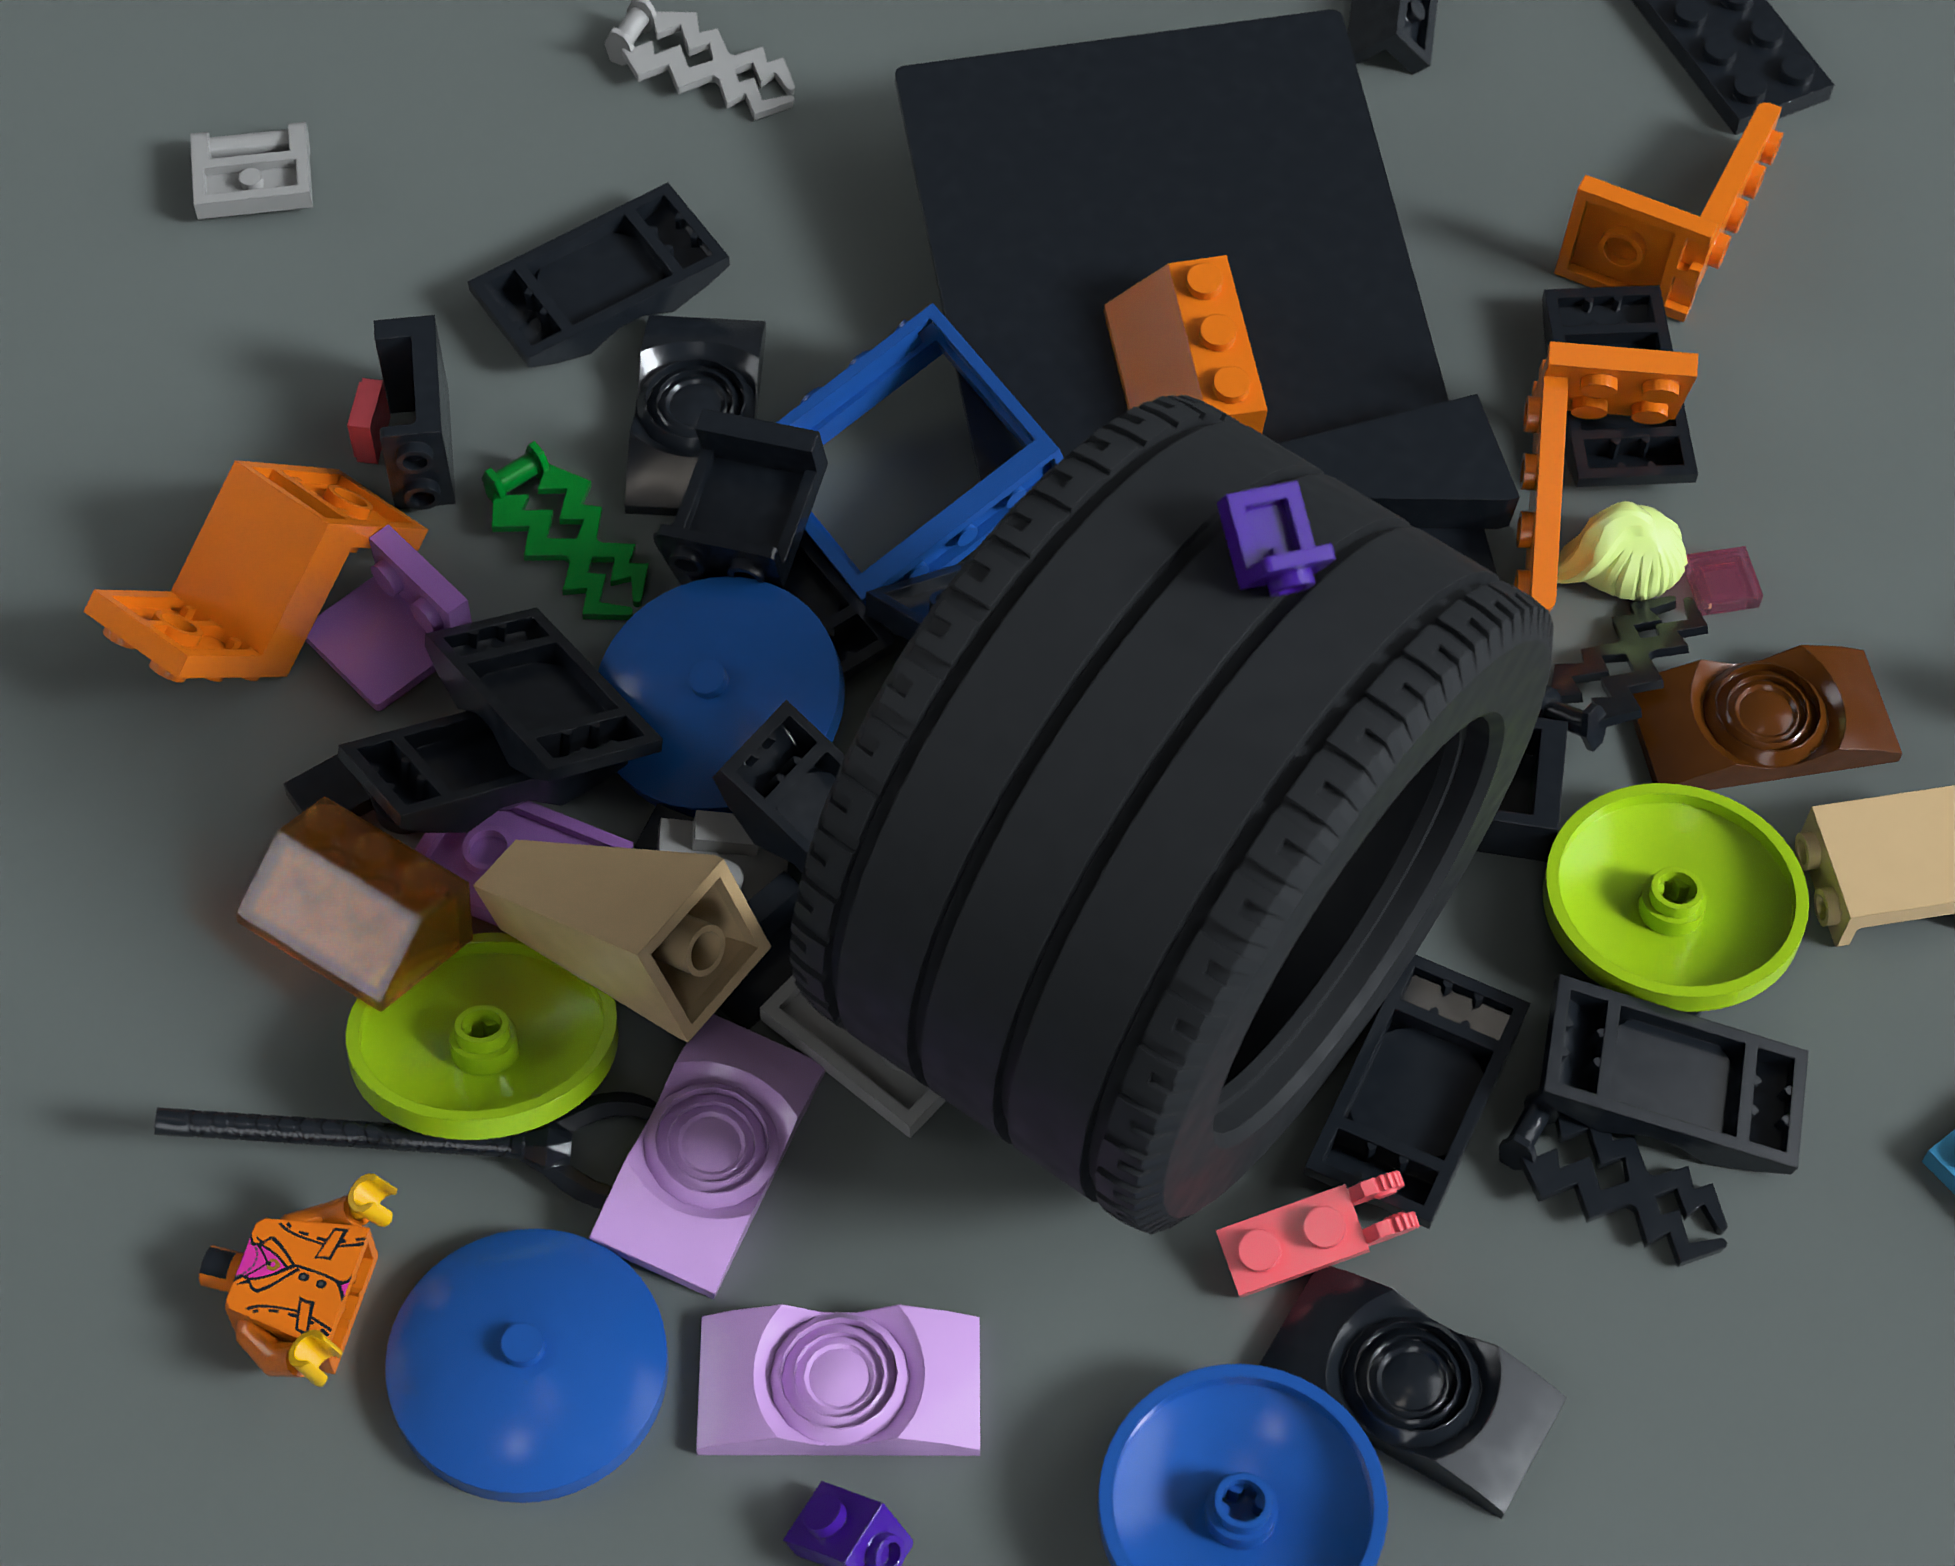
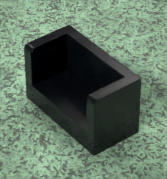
[1477,717,1568,862]

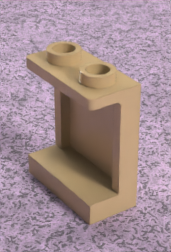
[1795,785,1955,947]

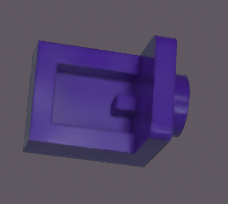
[1216,481,1336,597]
[783,1481,913,1566]

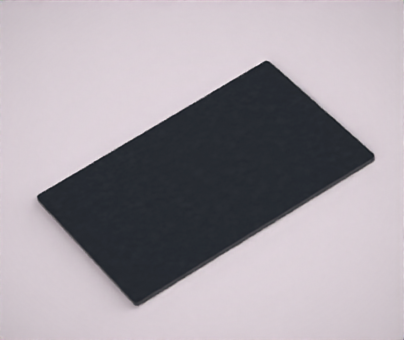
[895,9,1497,575]

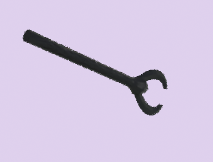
[155,1092,657,1210]

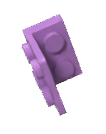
[305,524,472,711]

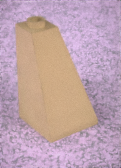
[473,839,771,1042]

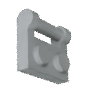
[190,122,313,219]

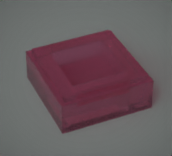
[1684,546,1763,616]

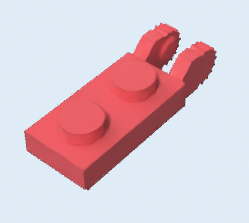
[1215,1170,1420,1298]

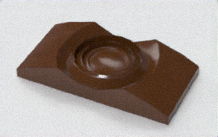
[1632,645,1902,790]

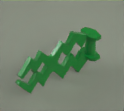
[481,440,649,620]

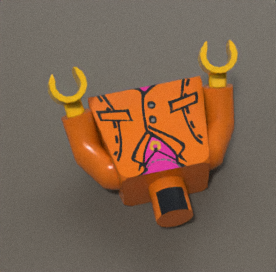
[199,1173,397,1387]

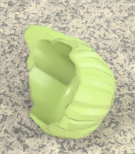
[1557,501,1688,602]

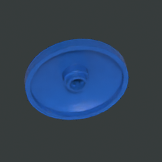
[598,577,845,817]
[385,1229,669,1503]
[1097,1364,1388,1566]

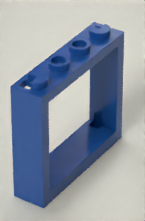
[776,303,1064,606]

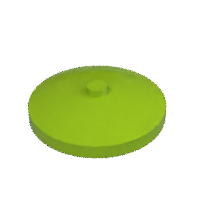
[1542,783,1809,1012]
[346,932,619,1140]

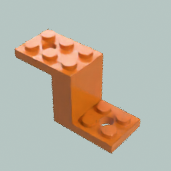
[83,460,428,683]

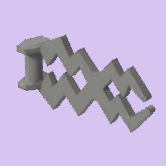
[604,0,795,121]

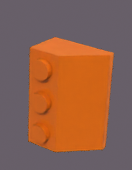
[1104,255,1268,434]

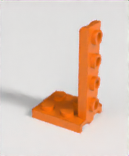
[1554,103,1784,323]
[1514,341,1698,612]

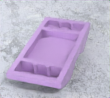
[589,1014,825,1299]
[696,1304,980,1456]

